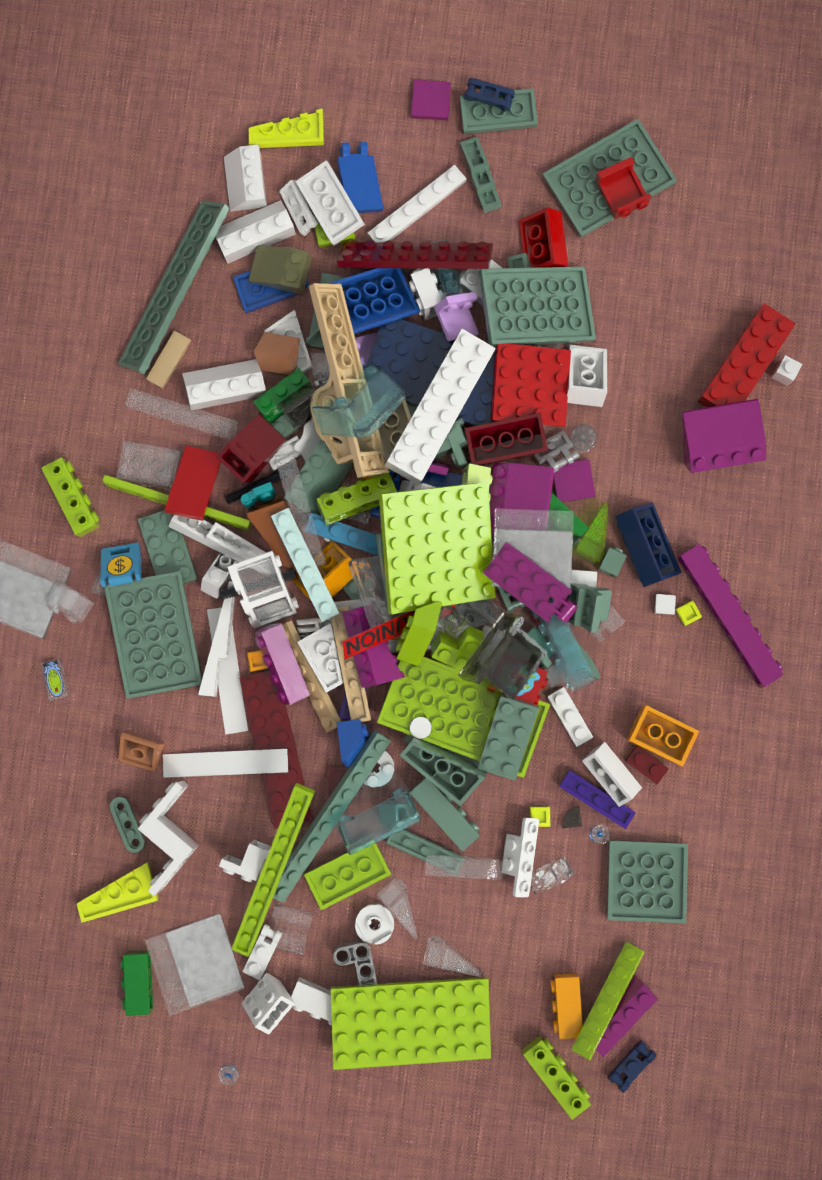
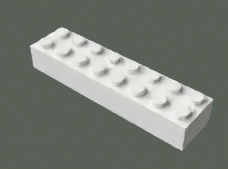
[384,329,496,485]

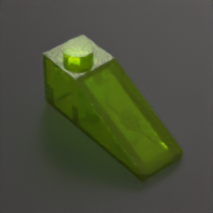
[573,502,609,565]

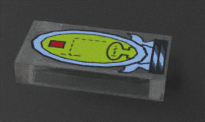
[41,659,70,701]

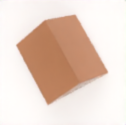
[254,332,300,375]
[118,732,165,772]

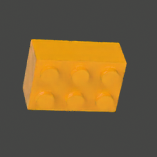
[626,705,699,767]

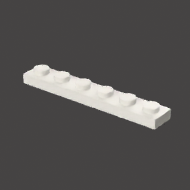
[368,165,466,242]

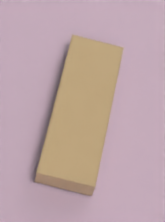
[146,331,191,389]

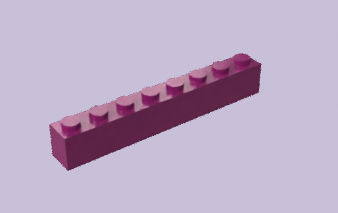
[677,544,784,688]

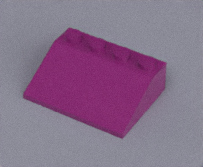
[682,399,766,473]
[489,463,555,542]

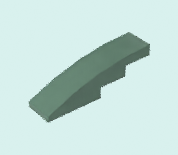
[460,137,501,213]

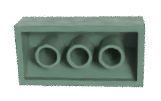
[284,439,354,516]

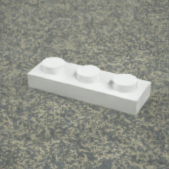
[547,687,593,747]

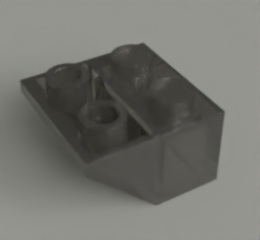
[277,382,316,428]

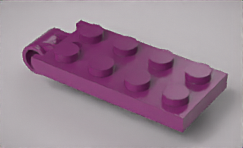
[483,542,578,623]

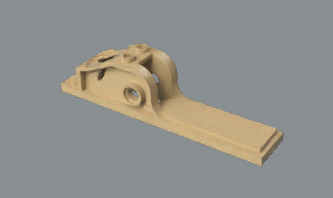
[309,283,389,478]

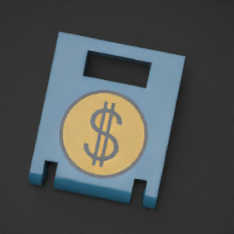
[100,542,141,587]

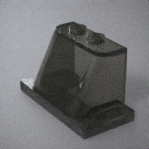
[458,613,548,700]

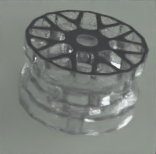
[569,424,597,453]

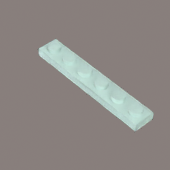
[271,508,339,622]

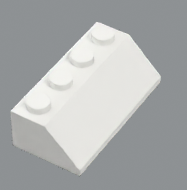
[216,200,296,264]
[182,359,266,411]

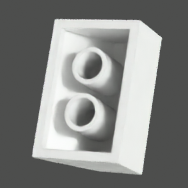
[224,145,267,212]

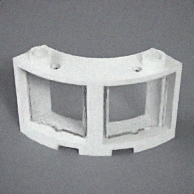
[227,551,299,628]

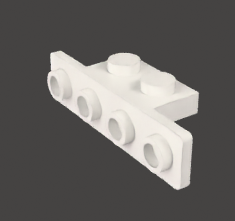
[501,817,539,897]

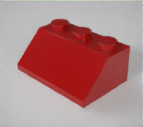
[518,208,568,268]

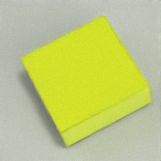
[675,600,702,626]
[530,806,550,827]

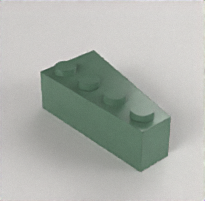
[400,737,487,806]

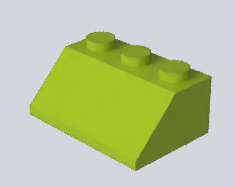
[395,601,442,666]

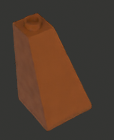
[247,497,298,573]

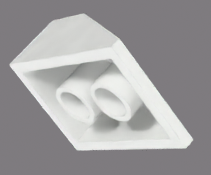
[567,345,607,407]

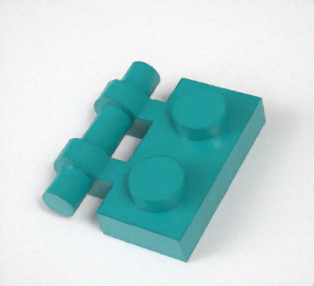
[241,482,277,509]

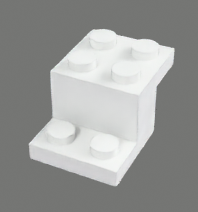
[219,840,271,882]

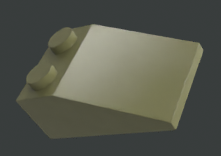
[248,245,312,295]

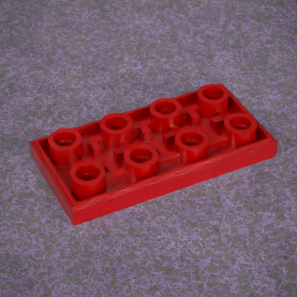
[165,445,221,521]

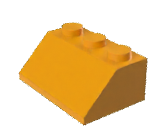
[292,541,361,600]

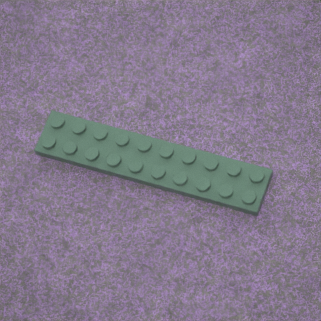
[117,200,230,375]

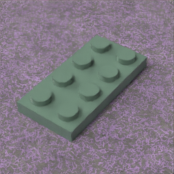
[460,88,538,135]
[138,510,198,584]
[478,694,539,781]

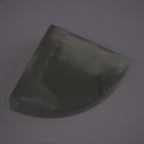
[562,806,582,829]

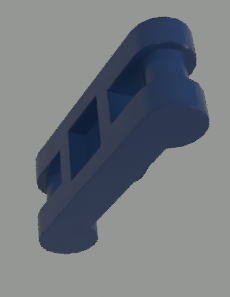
[463,78,515,111]
[607,1040,657,1093]

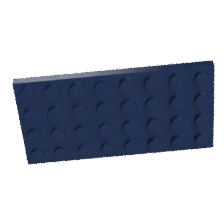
[364,319,497,426]

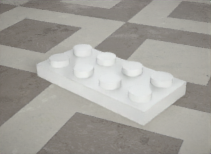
[295,160,365,245]

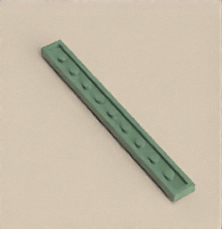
[273,730,391,903]

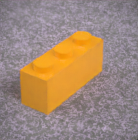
[550,973,583,1039]

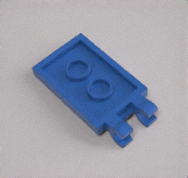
[336,142,384,213]
[233,271,310,314]

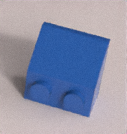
[337,719,371,769]

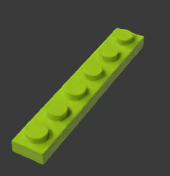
[571,942,645,1061]

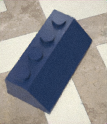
[615,503,681,587]

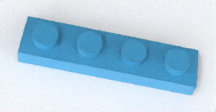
[305,513,378,555]

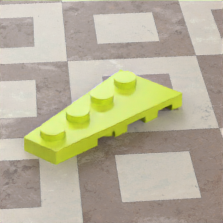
[249,108,324,148]
[77,862,159,923]

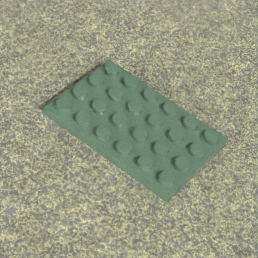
[542,119,677,239]
[479,267,596,346]
[104,571,203,699]

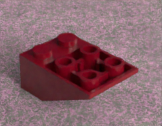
[216,414,287,484]

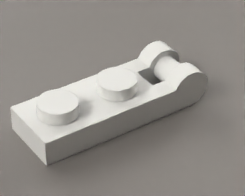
[279,180,319,236]
[243,924,283,980]

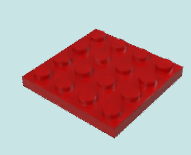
[491,343,571,427]

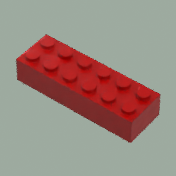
[697,303,796,407]

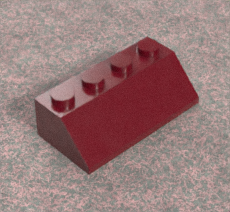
[465,412,549,466]

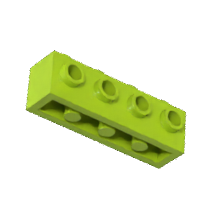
[41,457,100,537]
[317,473,397,526]
[522,1035,591,1120]

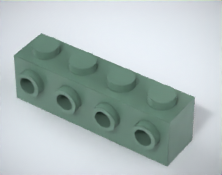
[410,777,480,852]

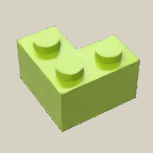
[431,624,485,672]

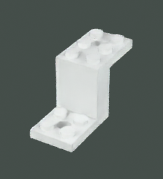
[138,780,199,896]

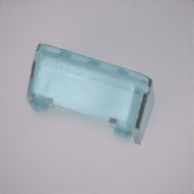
[312,365,406,437]
[337,787,421,855]

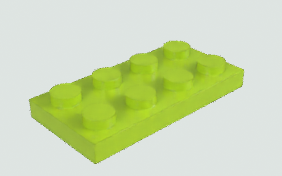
[304,839,391,910]

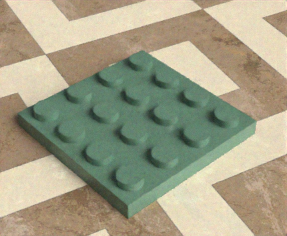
[607,840,688,923]

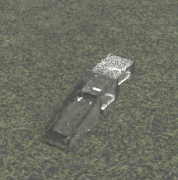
[425,855,503,879]

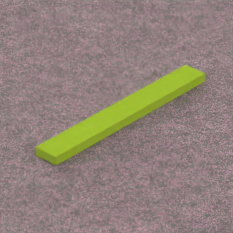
[103,475,252,531]

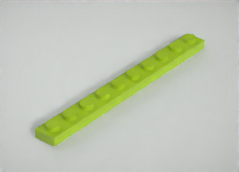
[231,783,315,957]

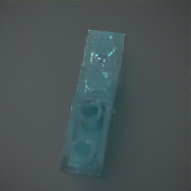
[434,240,464,298]

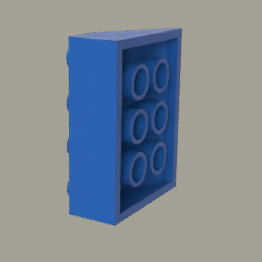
[328,268,420,334]

